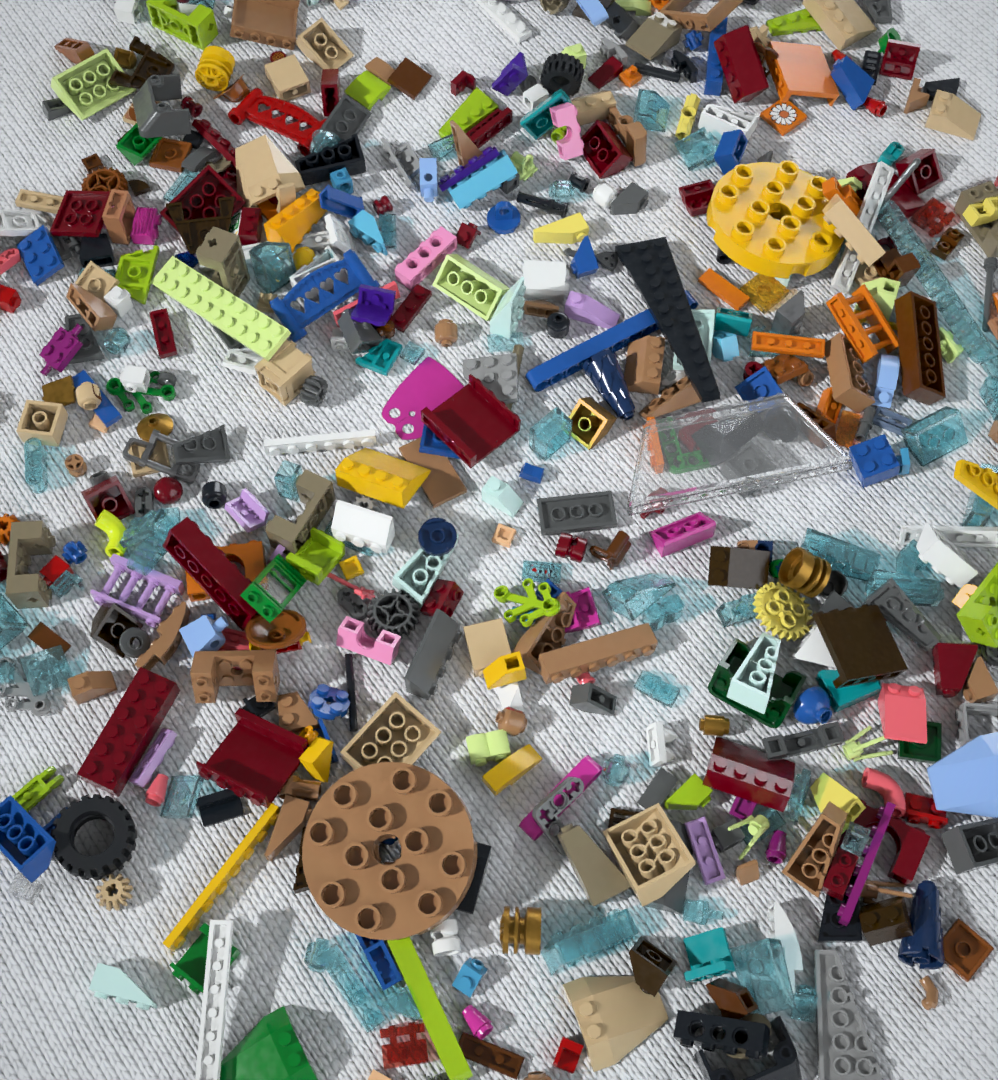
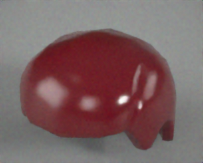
[153,476,183,505]

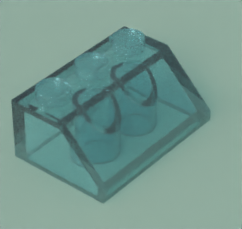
[249,242,296,294]
[901,406,968,467]

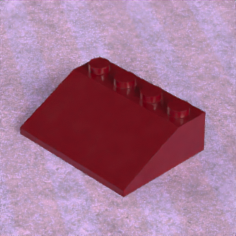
[846,162,927,231]
[160,164,246,234]
[702,736,795,812]

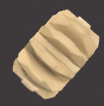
[96,874,133,911]

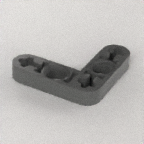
[532,776,584,856]

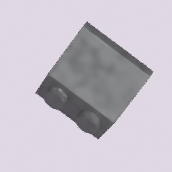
[770,290,805,336]

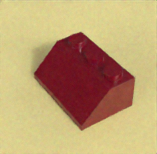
[581,119,633,179]

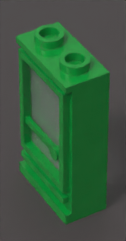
[240,554,307,623]

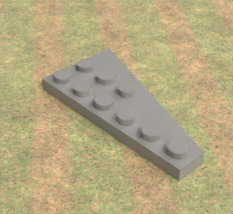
[813,949,883,1080]

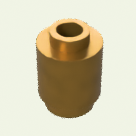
[699,714,730,736]

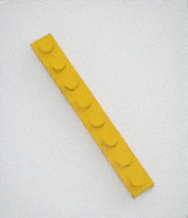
[163,803,280,952]

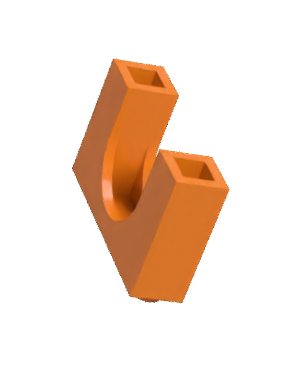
[186,540,269,602]

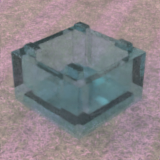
[529,407,572,462]

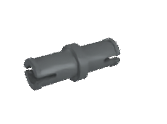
[855,406,877,442]

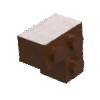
[873,248,921,288]

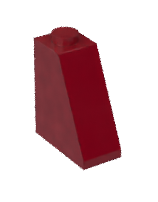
[321,69,340,116]
[932,643,978,698]

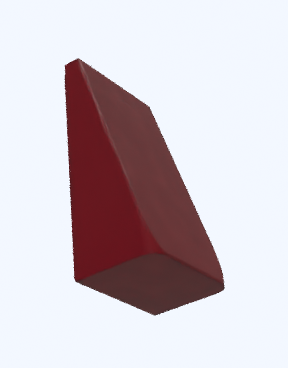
[588,56,623,89]

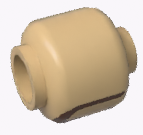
[75,382,102,410]

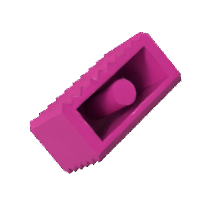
[130,207,162,245]

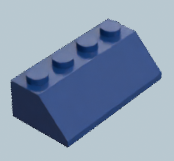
[0,795,56,883]

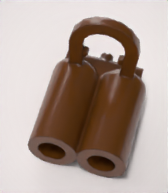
[589,531,631,570]

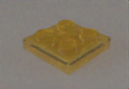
[739,274,789,314]

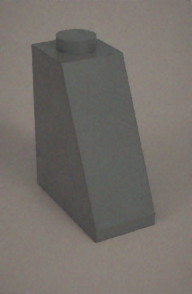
[337,308,383,354]

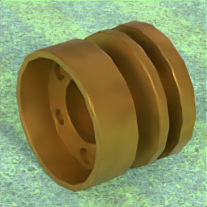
[778,547,831,598]
[500,906,541,955]

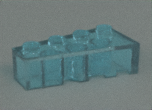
[541,908,639,976]

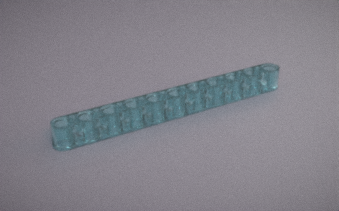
[877,200,993,364]

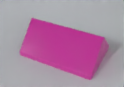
[649,512,716,557]

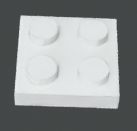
[324,213,358,255]

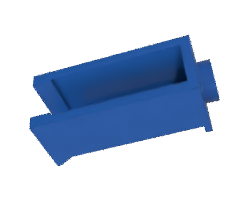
[319,184,365,219]

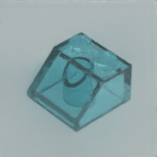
[633,89,670,132]

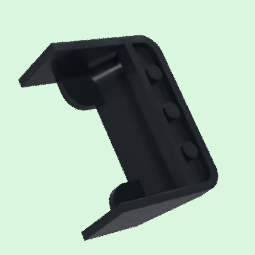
[694,1016,802,1080]

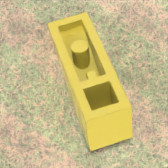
[533,212,589,244]

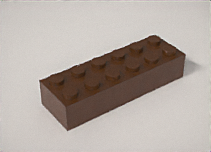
[894,291,946,406]

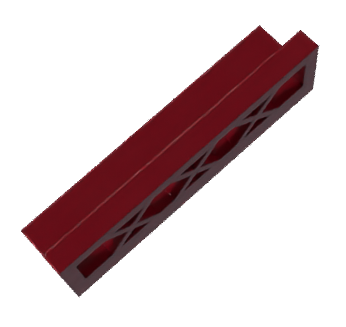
[452,107,512,151]

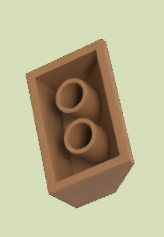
[624,336,665,395]

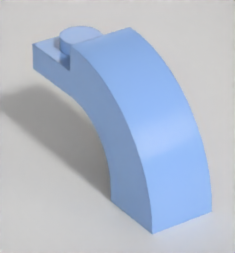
[872,353,900,409]

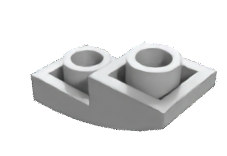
[600,37,628,69]

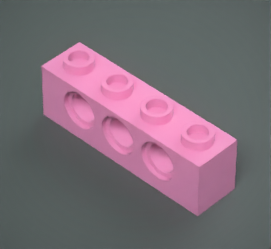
[395,226,457,291]

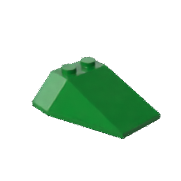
[220,1006,318,1080]

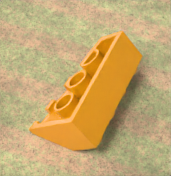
[264,188,327,253]

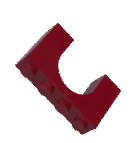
[836,799,931,886]

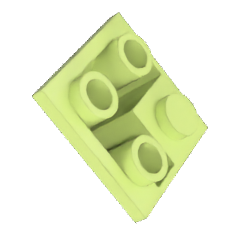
[854,277,900,321]

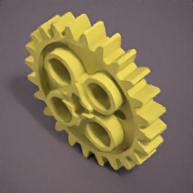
[752,582,813,642]

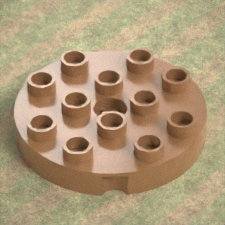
[302,762,478,940]

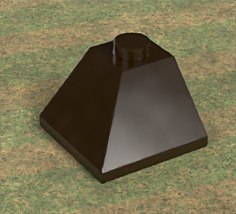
[90,603,143,658]
[629,936,677,997]

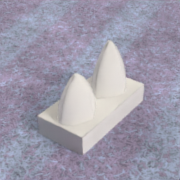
[646,722,677,768]

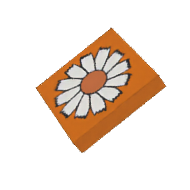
[760,100,807,136]

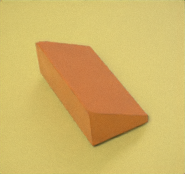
[815,387,842,424]

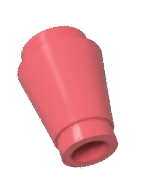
[145,774,169,807]

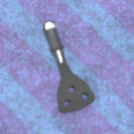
[564,248,618,271]

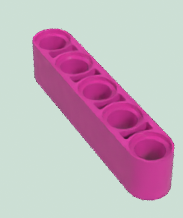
[519,755,603,841]

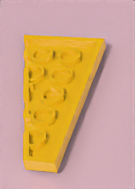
[954,459,998,510]

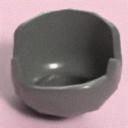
[818,570,848,599]

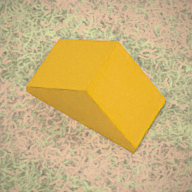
[299,737,334,782]

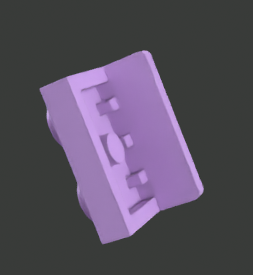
[224,488,269,533]

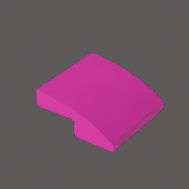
[564,587,601,634]

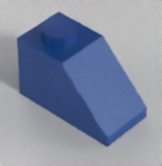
[570,235,599,279]

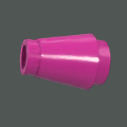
[462,1005,493,1039]

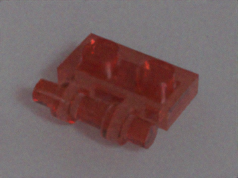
[910,197,955,237]
[380,1022,429,1070]

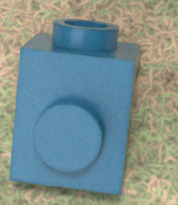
[452,958,488,997]

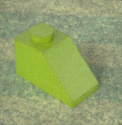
[664,773,713,810]

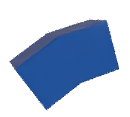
[519,462,544,484]

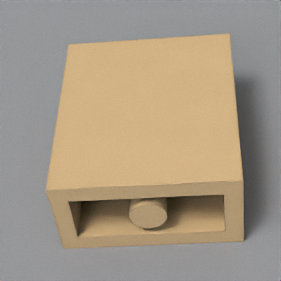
[264,54,311,101]
[463,618,511,678]

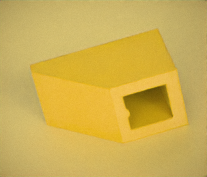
[483,651,527,690]

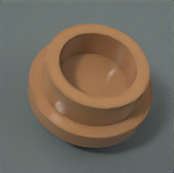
[797,370,814,387]

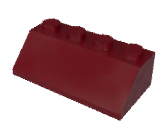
[713,25,769,104]

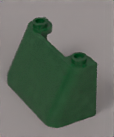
[708,638,807,728]

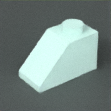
[481,475,524,518]

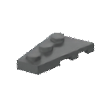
[862,0,893,23]
[65,314,105,364]
[171,425,231,465]

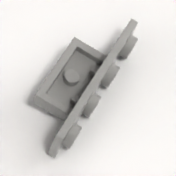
[381,137,420,192]

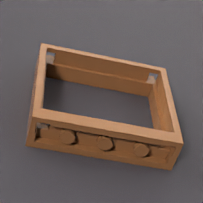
[658,0,744,32]

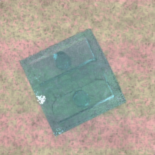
[20,645,73,697]

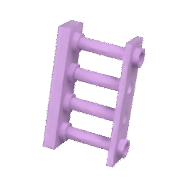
[90,553,185,628]

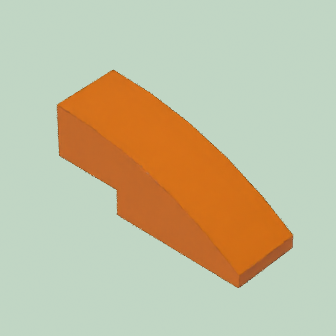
[822,177,862,217]

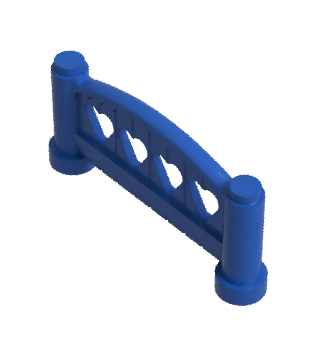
[269,249,380,343]

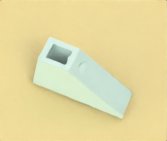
[89,963,158,1011]

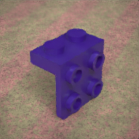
[492,52,528,97]
[351,284,396,326]

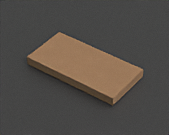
[399,437,467,508]

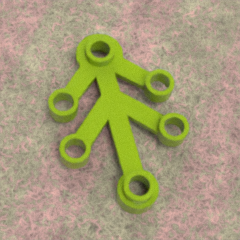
[494,578,561,627]

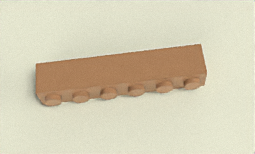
[537,623,658,684]

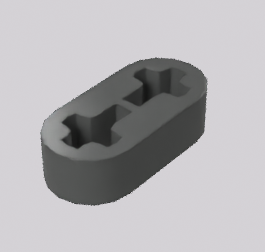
[135,487,154,523]
[337,588,368,621]

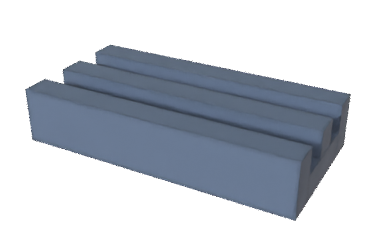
[873,406,913,437]

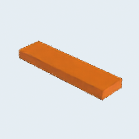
[751,331,825,358]

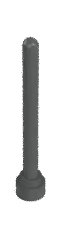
[879,158,921,212]
[982,257,998,332]

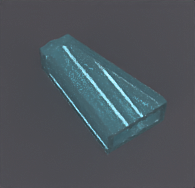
[961,463,998,527]
[865,569,944,607]

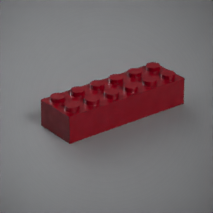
[163,517,259,631]
[77,667,180,797]

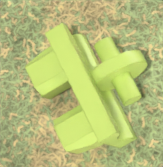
[939,327,964,364]

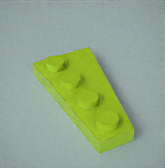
[766,8,823,36]

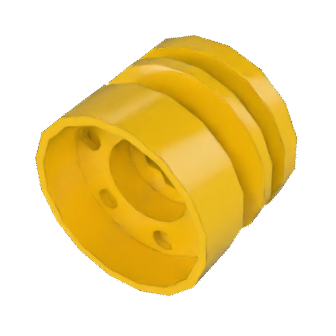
[195,46,235,91]

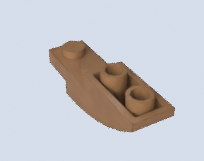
[135,601,190,671]

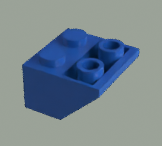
[714,129,748,175]

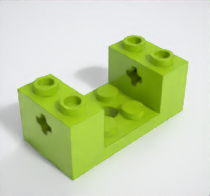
[146,0,219,50]
[956,562,998,648]

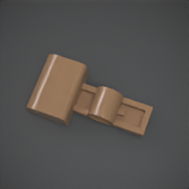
[607,106,647,167]

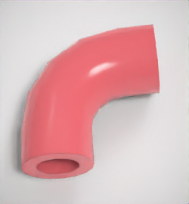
[861,767,906,818]

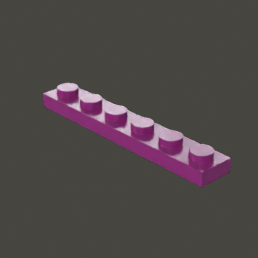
[837,802,896,926]

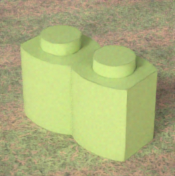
[466,729,511,767]

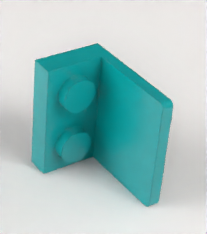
[684,927,736,983]

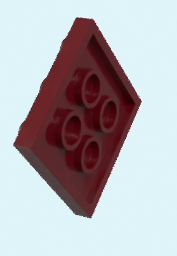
[50,190,111,237]

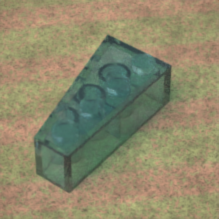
[800,527,880,583]

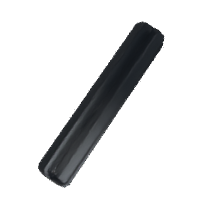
[634,62,680,83]

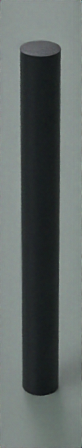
[345,653,358,732]

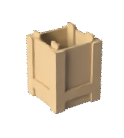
[254,339,316,406]

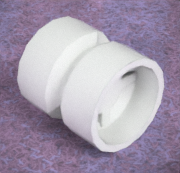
[430,919,461,957]

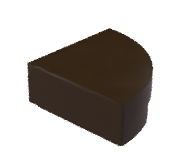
[128,180,151,197]

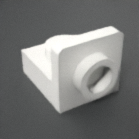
[330,327,349,350]

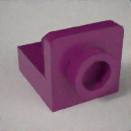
[729,796,757,820]

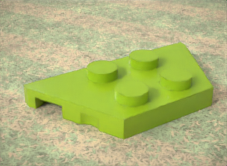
[115,245,160,305]

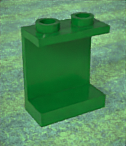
[169,922,241,995]

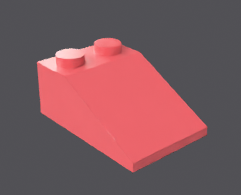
[877,683,927,744]

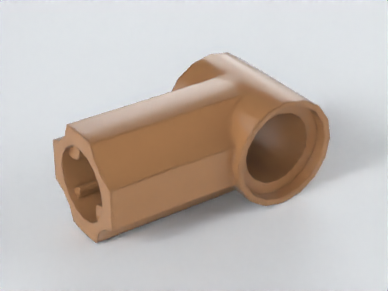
[278,775,322,801]

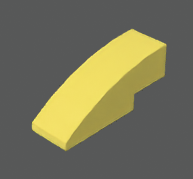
[962,196,998,227]

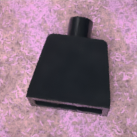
[79,232,117,269]

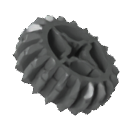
[367,588,420,640]

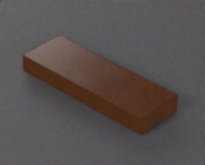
[458,1032,525,1080]

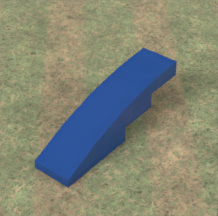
[355,934,403,991]

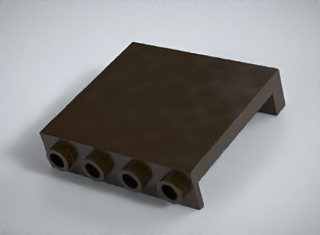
[806,604,908,689]

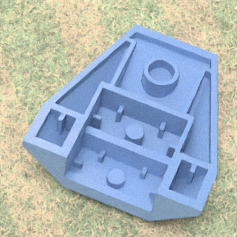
[927,732,998,818]

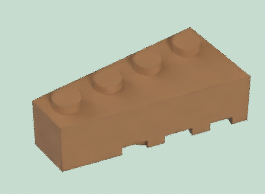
[825,332,876,413]
[781,801,848,898]

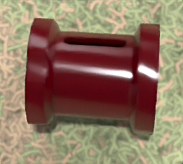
[180,96,203,118]

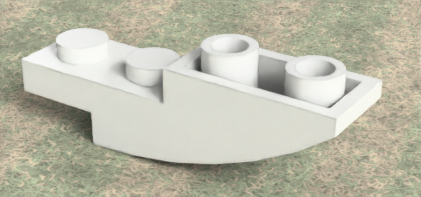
[767,902,803,996]

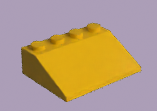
[335,447,431,509]

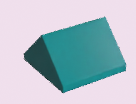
[714,307,752,337]

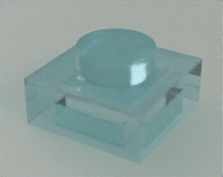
[400,341,425,366]

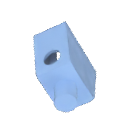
[419,158,438,202]
[179,615,229,658]

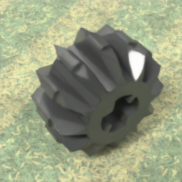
[300,375,328,407]

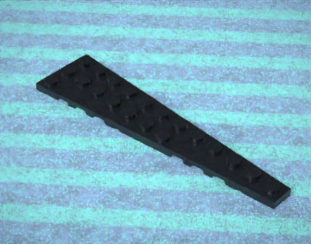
[615,237,720,403]

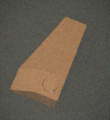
[639,371,701,420]
[511,592,576,676]

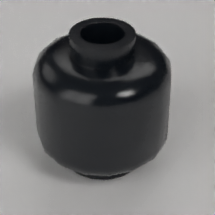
[546,312,570,339]
[202,481,227,509]

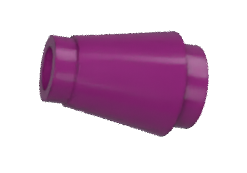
[765,830,787,864]

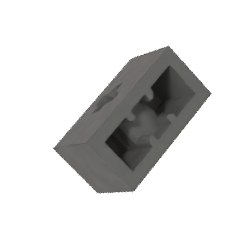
[604,1,640,41]

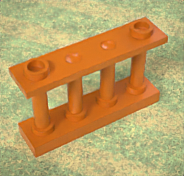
[826,284,899,364]

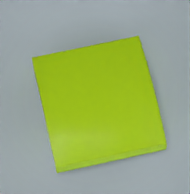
[344,70,391,111]

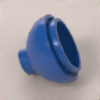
[794,686,832,725]

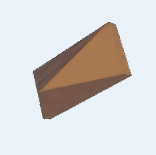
[523,300,559,318]

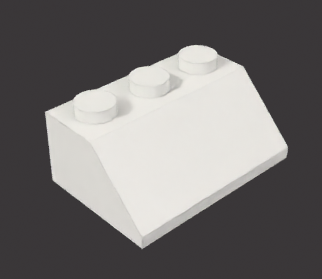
[331,500,395,554]
[916,522,978,588]

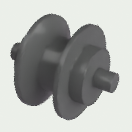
[519,75,537,92]

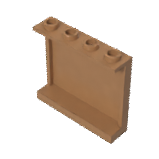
[230,0,300,50]

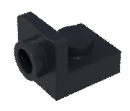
[242,696,276,717]

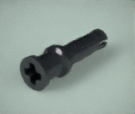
[516,192,569,218]

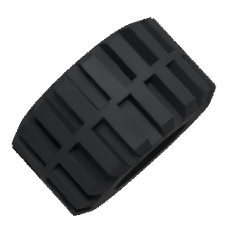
[540,53,584,97]

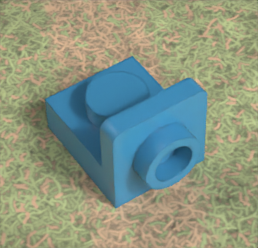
[896,447,911,475]

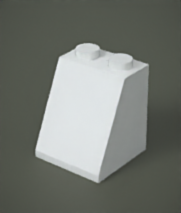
[790,624,836,668]

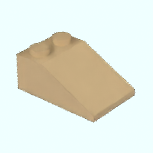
[295,17,354,69]
[925,89,981,140]

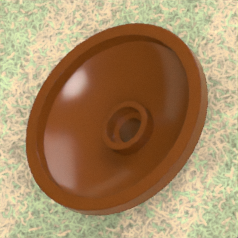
[245,609,306,650]

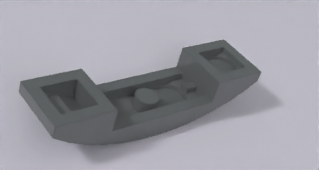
[762,721,845,759]

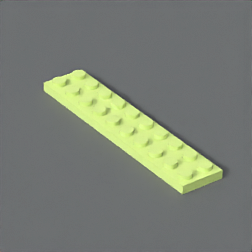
[150,256,291,361]

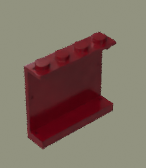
[421,374,521,468]
[196,708,309,808]

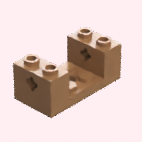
[190,650,280,703]

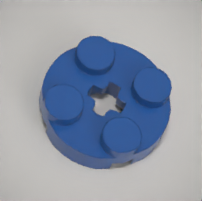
[308,684,350,720]

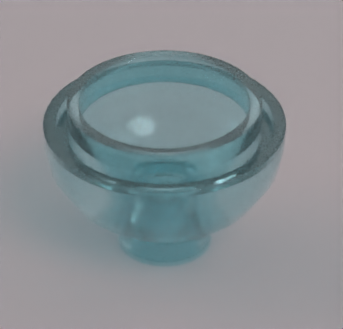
[310,129,341,153]

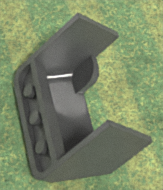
[132,74,191,138]

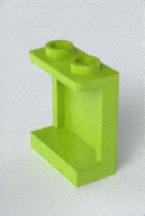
[286,527,345,586]

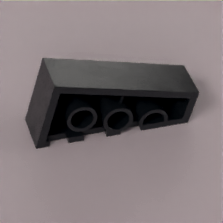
[295,133,366,186]

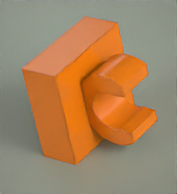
[619,64,642,88]

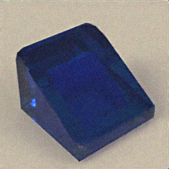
[175,251,199,268]

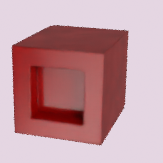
[552,1037,584,1074]

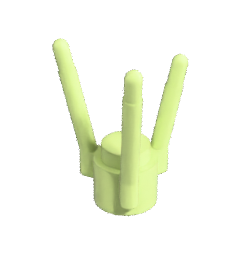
[842,726,894,762]
[728,815,770,860]

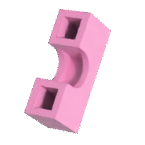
[549,102,584,160]
[336,616,401,666]

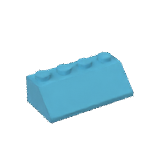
[448,149,518,209]

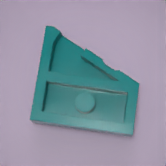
[355,338,403,376]

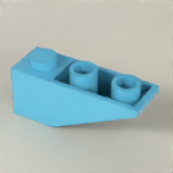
[348,210,388,256]

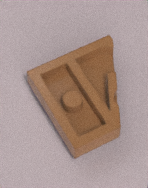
[278,692,320,733]

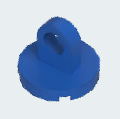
[487,201,521,234]

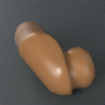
[919,975,939,1010]

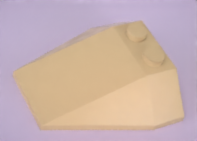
[235,135,306,209]
[563,976,669,1072]

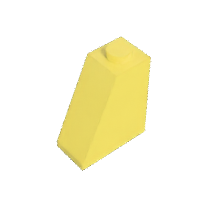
[810,772,866,834]

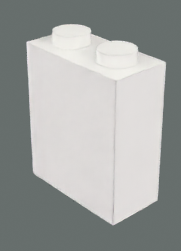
[523,260,569,301]

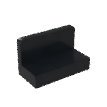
[195,789,244,827]

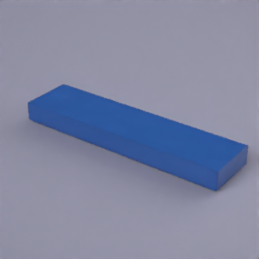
[73,370,122,428]

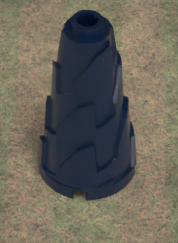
[582,349,635,421]
[898,880,945,970]

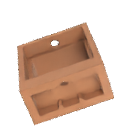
[102,189,136,245]

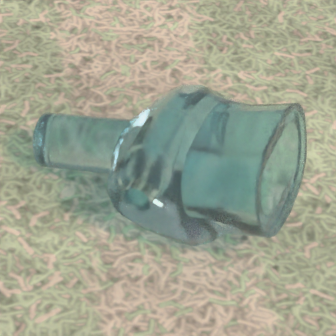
[683,898,724,925]

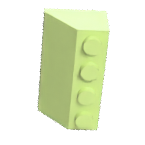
[433,254,510,321]

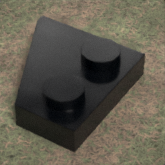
[922,78,960,101]

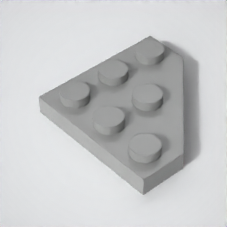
[463,353,519,404]

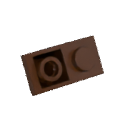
[705,978,759,1020]

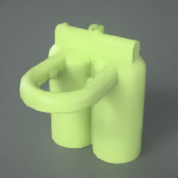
[510,151,538,181]

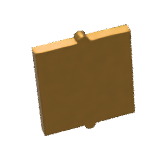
[42,375,76,406]

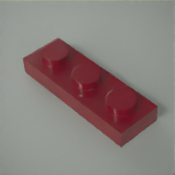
[389,284,432,333]
[149,308,178,359]

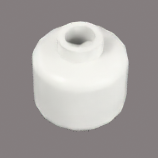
[592,183,618,209]

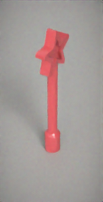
[327,573,375,600]

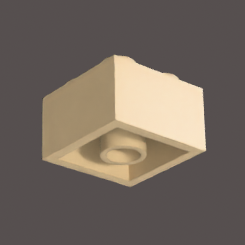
[16,400,68,447]

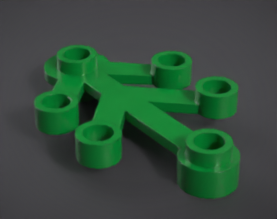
[106,371,176,414]

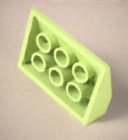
[50,48,137,121]

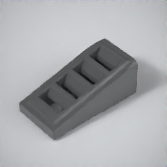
[42,98,72,121]

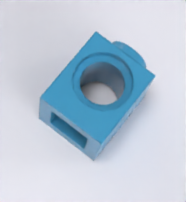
[330,168,354,194]

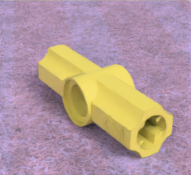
[675,93,701,141]

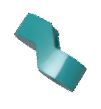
[877,142,905,167]

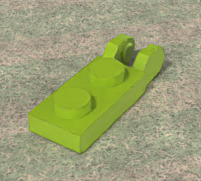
[12,766,64,812]

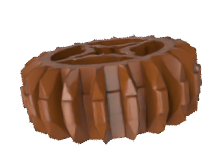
[81,166,129,191]

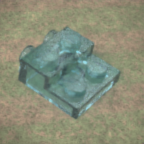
[674,127,718,171]

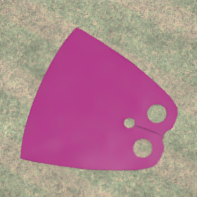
[382,356,464,440]

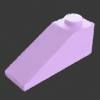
[564,291,620,329]

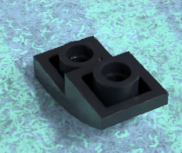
[671,50,698,84]

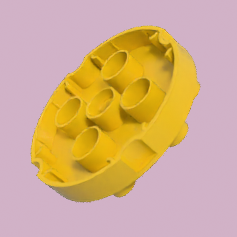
[707,160,845,279]

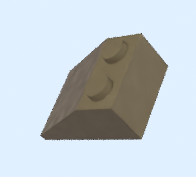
[625,12,683,60]

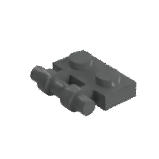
[49,232,81,261]

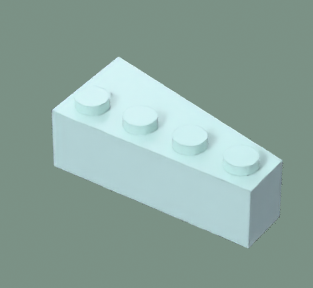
[392,534,459,609]
[727,632,781,714]

